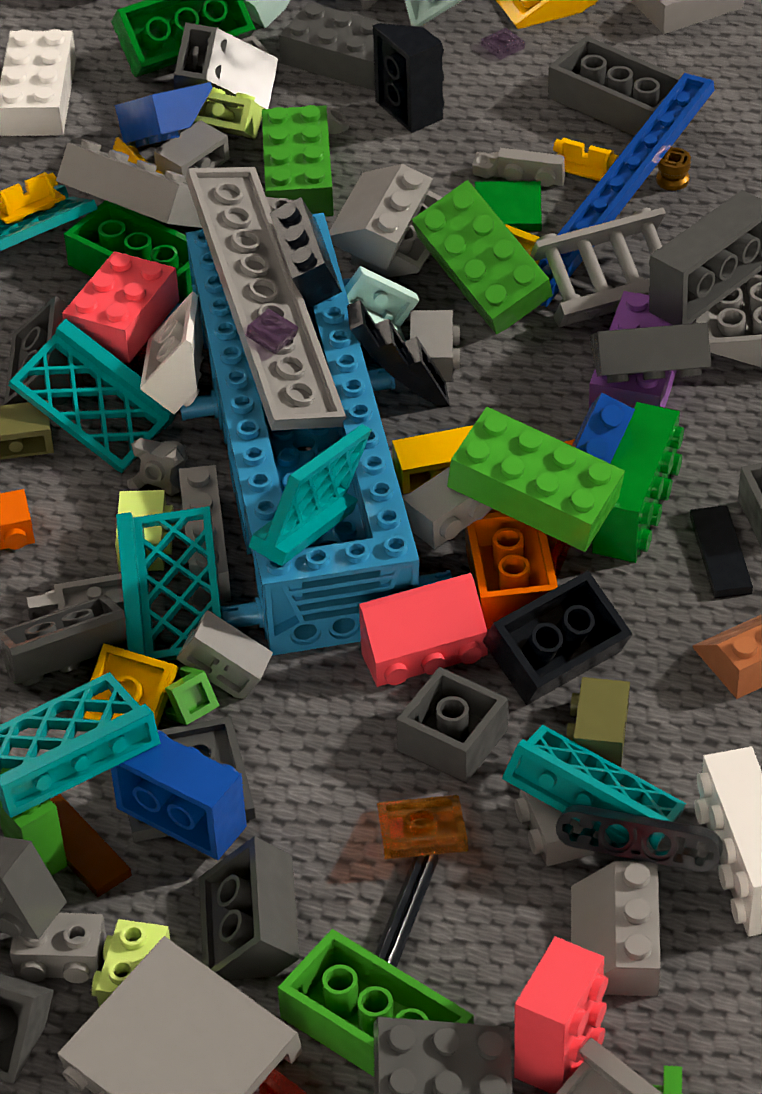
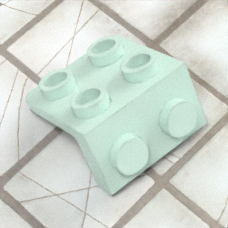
[345,266,420,345]

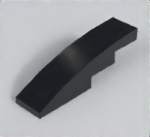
[347,300,450,407]

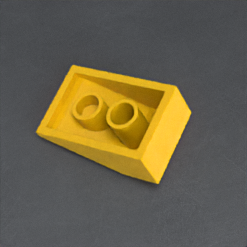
[496,0,598,29]

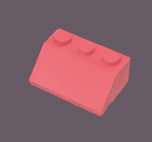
[359,573,488,687]

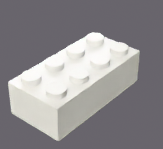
[0,29,76,136]
[694,747,762,937]

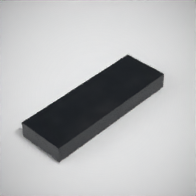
[690,505,753,599]

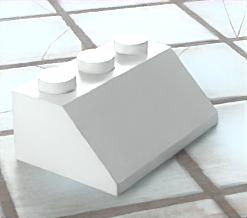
[140,291,204,414]

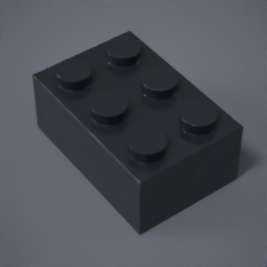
[483,571,633,705]

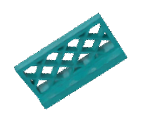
[0,185,97,251]
[8,318,176,473]
[248,424,372,567]
[116,506,222,661]
[0,672,161,818]
[502,725,686,850]

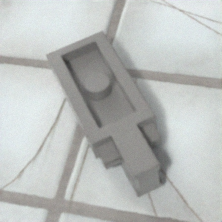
[472,148,565,187]
[26,573,125,620]

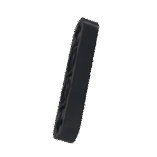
[556,804,723,872]

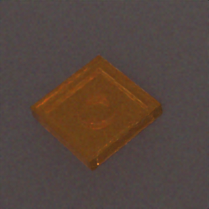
[377,795,468,859]

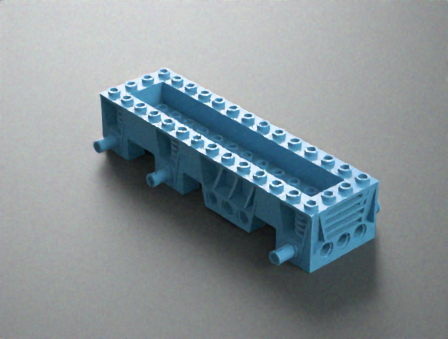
[162,213,452,656]

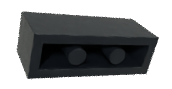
[270,197,342,308]

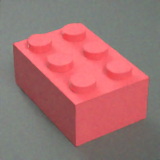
[62,251,180,364]
[514,936,608,1094]

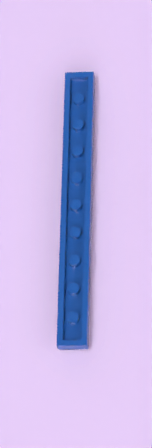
[538,73,715,307]

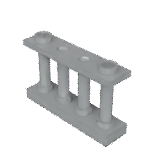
[530,207,666,327]

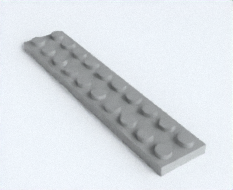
[185,167,346,431]

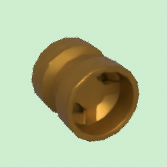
[656,147,691,191]

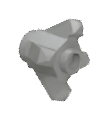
[127,438,188,496]

